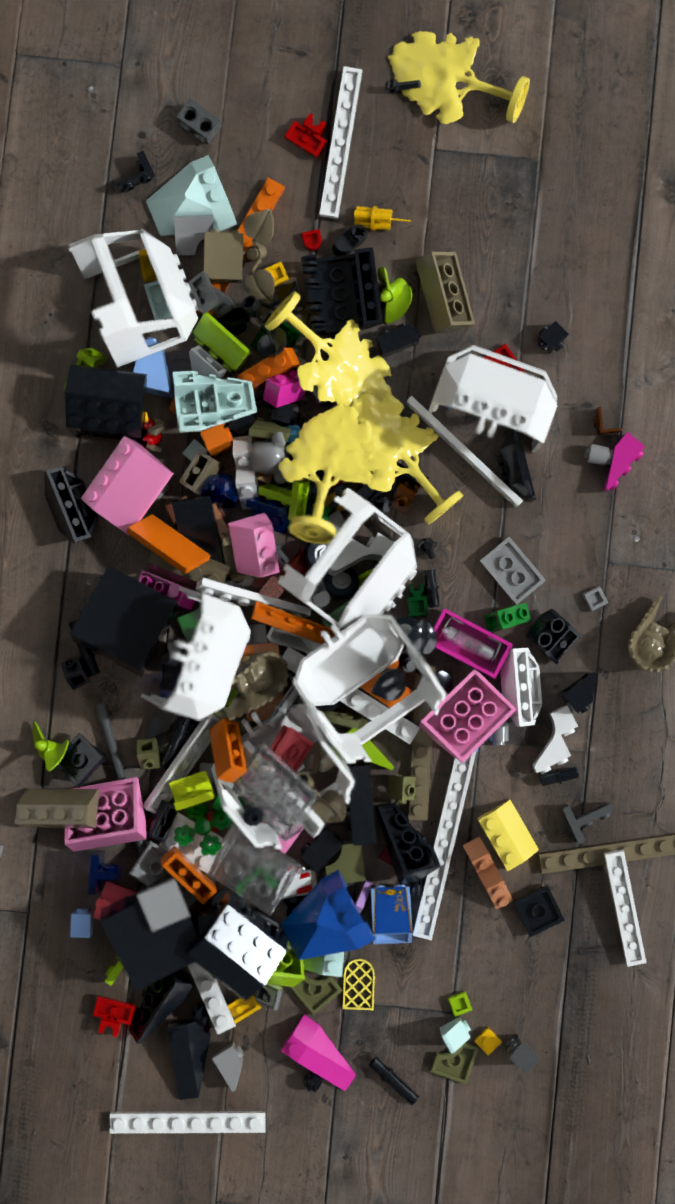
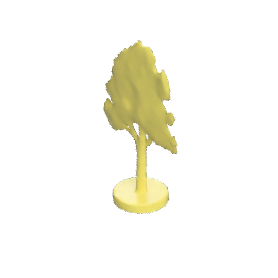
[388,31,530,124]
[264,291,392,407]
[352,393,464,525]
[278,404,374,544]

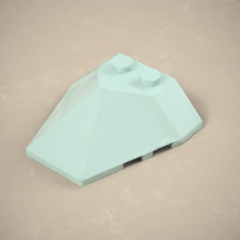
[146,155,237,236]
[173,371,257,432]

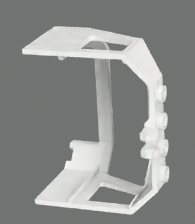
[68,229,199,367]
[429,345,557,453]
[278,488,417,631]
[141,587,251,720]
[293,614,446,763]
[211,704,355,849]

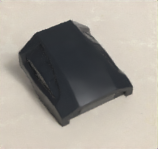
[526,609,582,665]

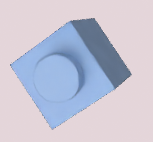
[70,908,94,938]

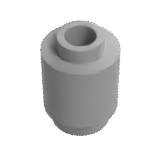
[584,444,614,466]
[489,720,509,745]

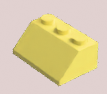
[477,799,539,871]

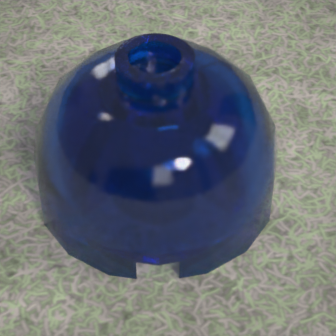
[200,473,239,508]

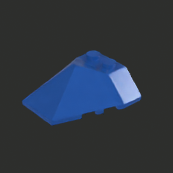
[281,870,376,960]

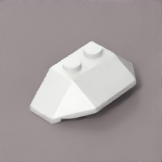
[500,648,542,727]

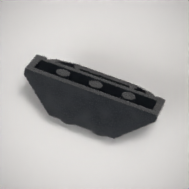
[496,429,536,502]
[44,466,98,543]

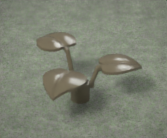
[243,209,275,303]
[260,740,346,823]

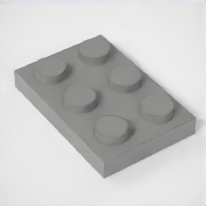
[479,537,546,605]

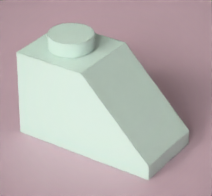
[439,1017,471,1054]

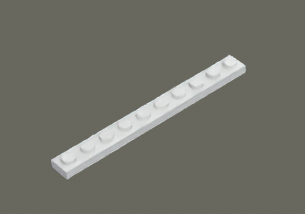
[412,751,476,940]

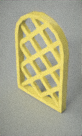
[343,958,375,1010]

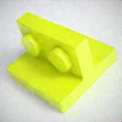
[169,770,216,811]

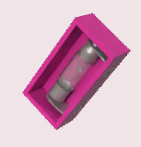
[433,608,513,679]

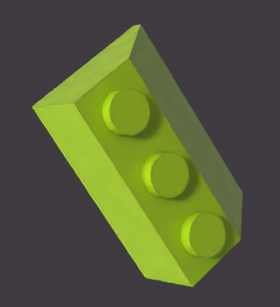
[192,312,251,374]
[266,941,305,987]

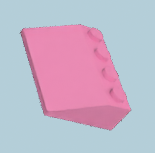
[81,436,174,536]
[419,669,517,763]
[64,777,146,852]

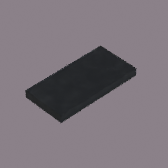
[172,495,225,564]

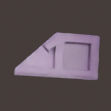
[355,880,373,914]

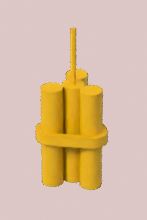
[354,206,411,231]

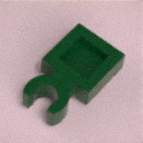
[407,583,428,617]

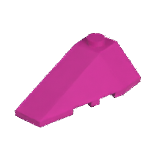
[281,1014,356,1091]

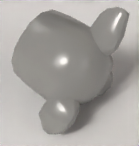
[251,432,290,484]

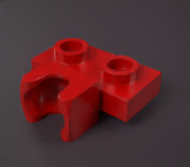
[284,113,327,159]
[93,995,136,1037]

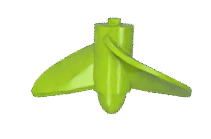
[377,266,412,324]
[32,721,69,771]

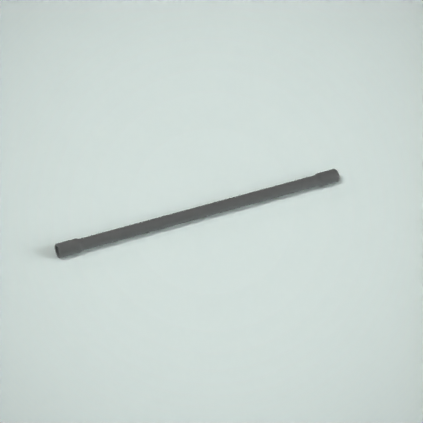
[94,703,146,857]

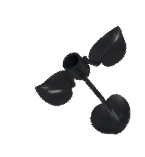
[216,281,299,357]
[371,619,453,702]

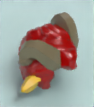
[135,412,165,452]

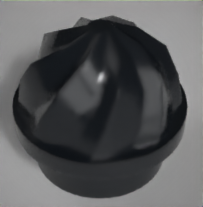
[303,1072,323,1093]

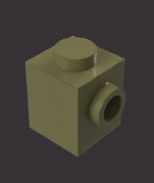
[137,738,160,770]
[387,775,416,804]

